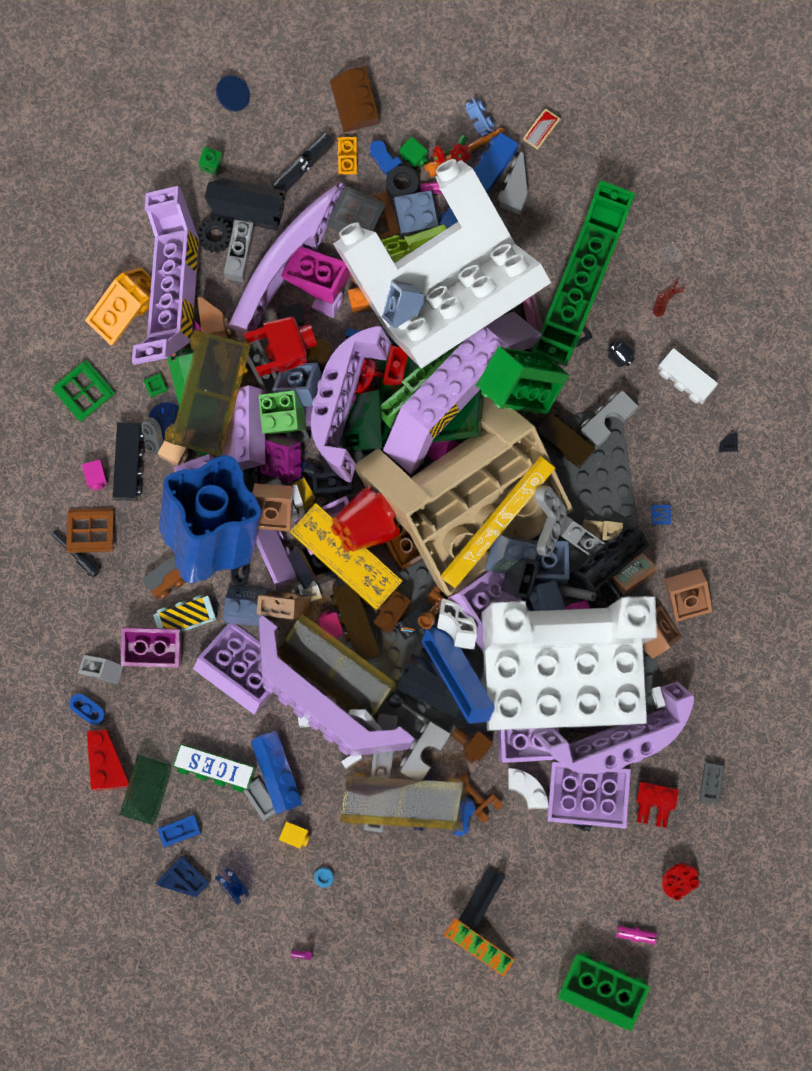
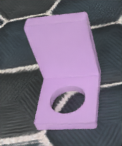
[312,292,343,318]

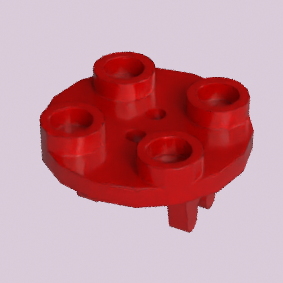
[355,358,383,394]
[661,863,699,901]

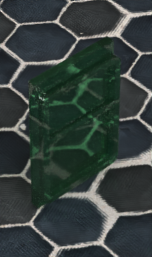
[119,755,171,825]

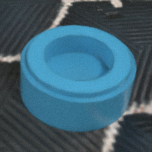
[314,868,334,888]

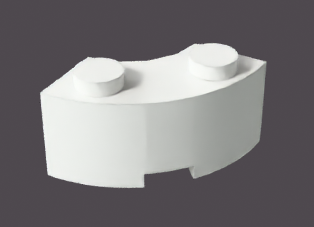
[437,599,477,649]
[508,768,548,809]

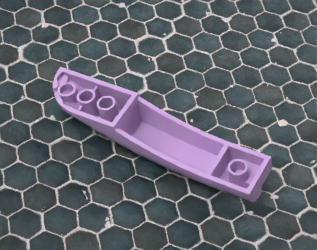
[228,182,346,340]

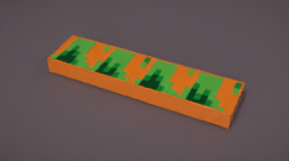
[444,918,515,976]

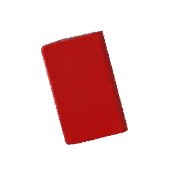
[383,345,408,385]

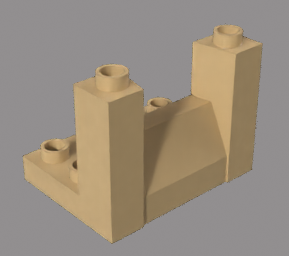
[355,396,573,598]

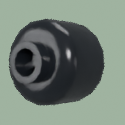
[607,339,635,367]

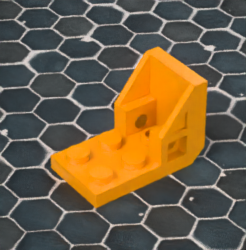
[85,267,152,346]

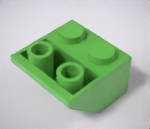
[258,391,306,434]

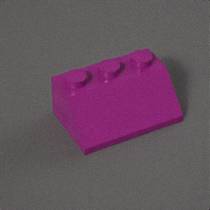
[121,627,182,668]

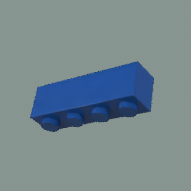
[251,731,302,815]

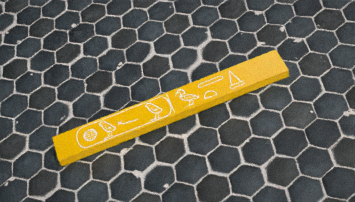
[440,456,555,588]

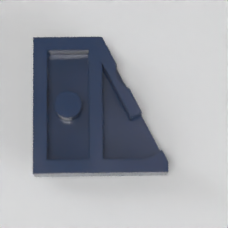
[155,856,210,898]

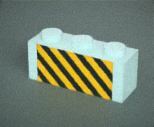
[153,595,217,633]

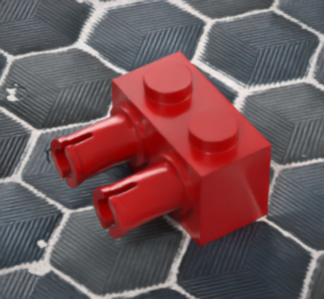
[635,782,679,829]

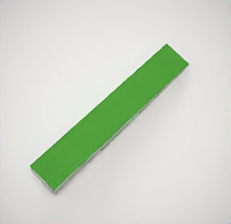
[379,340,465,429]

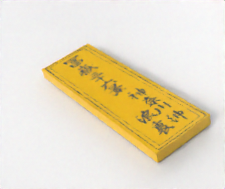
[290,503,402,610]

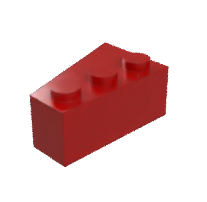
[87,730,132,791]

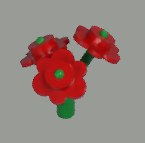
[433,135,471,166]

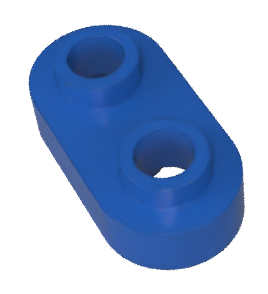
[69,694,105,725]
[453,797,476,837]

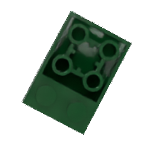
[342,390,383,451]

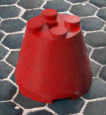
[331,486,400,552]

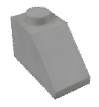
[78,655,124,684]

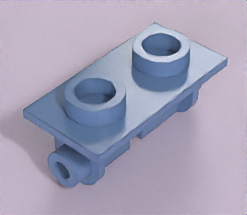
[465,98,495,137]

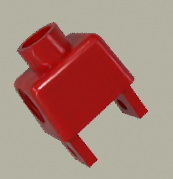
[244,316,317,377]

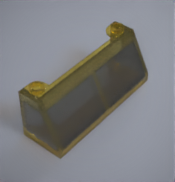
[165,330,251,457]
[277,614,397,720]
[340,773,466,832]

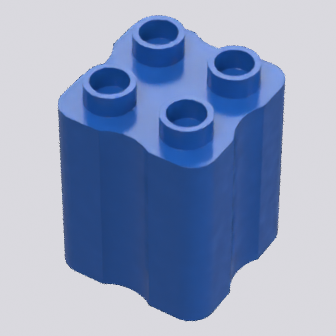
[159,455,261,583]

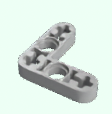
[535,485,567,557]

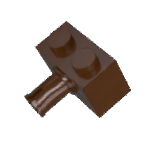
[365,591,411,636]
[450,726,494,764]

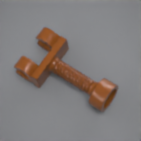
[418,585,447,629]
[454,772,504,824]

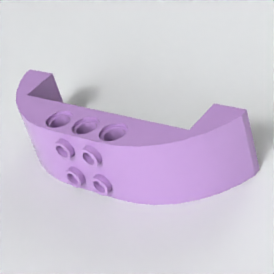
[311,326,391,482]
[535,681,694,774]

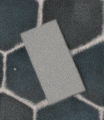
[244,778,275,821]

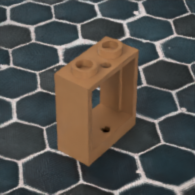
[257,591,311,619]

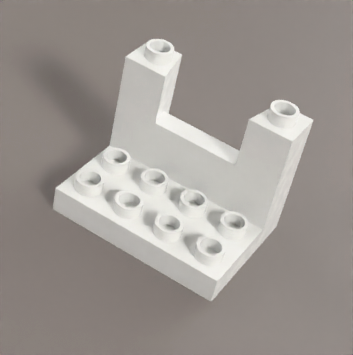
[333,159,551,368]
[482,597,657,731]

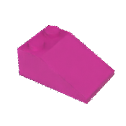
[281,247,350,304]

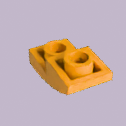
[338,137,357,175]

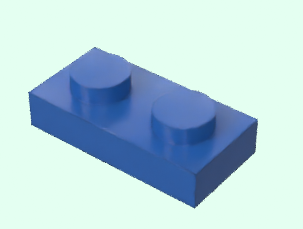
[157,815,201,848]

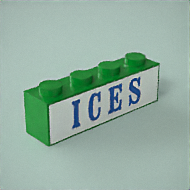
[173,744,256,793]

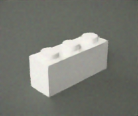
[658,348,718,404]

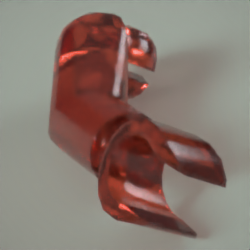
[653,282,685,317]

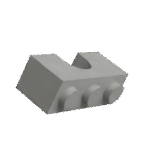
[580,390,639,449]
[400,721,452,784]

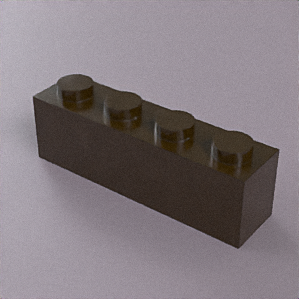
[330,584,381,664]

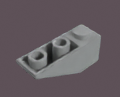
[498,152,528,215]
[224,220,253,282]
[559,516,613,561]

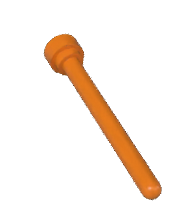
[424,128,505,178]

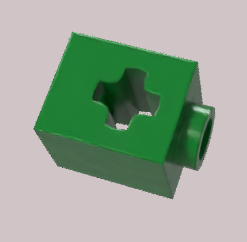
[399,136,428,170]
[198,147,223,176]

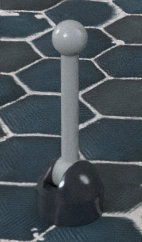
[387,690,430,724]

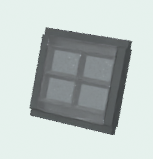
[326,186,386,232]

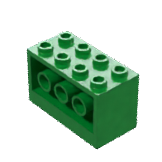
[476,346,570,414]
[556,952,650,1032]

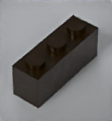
[536,413,595,469]

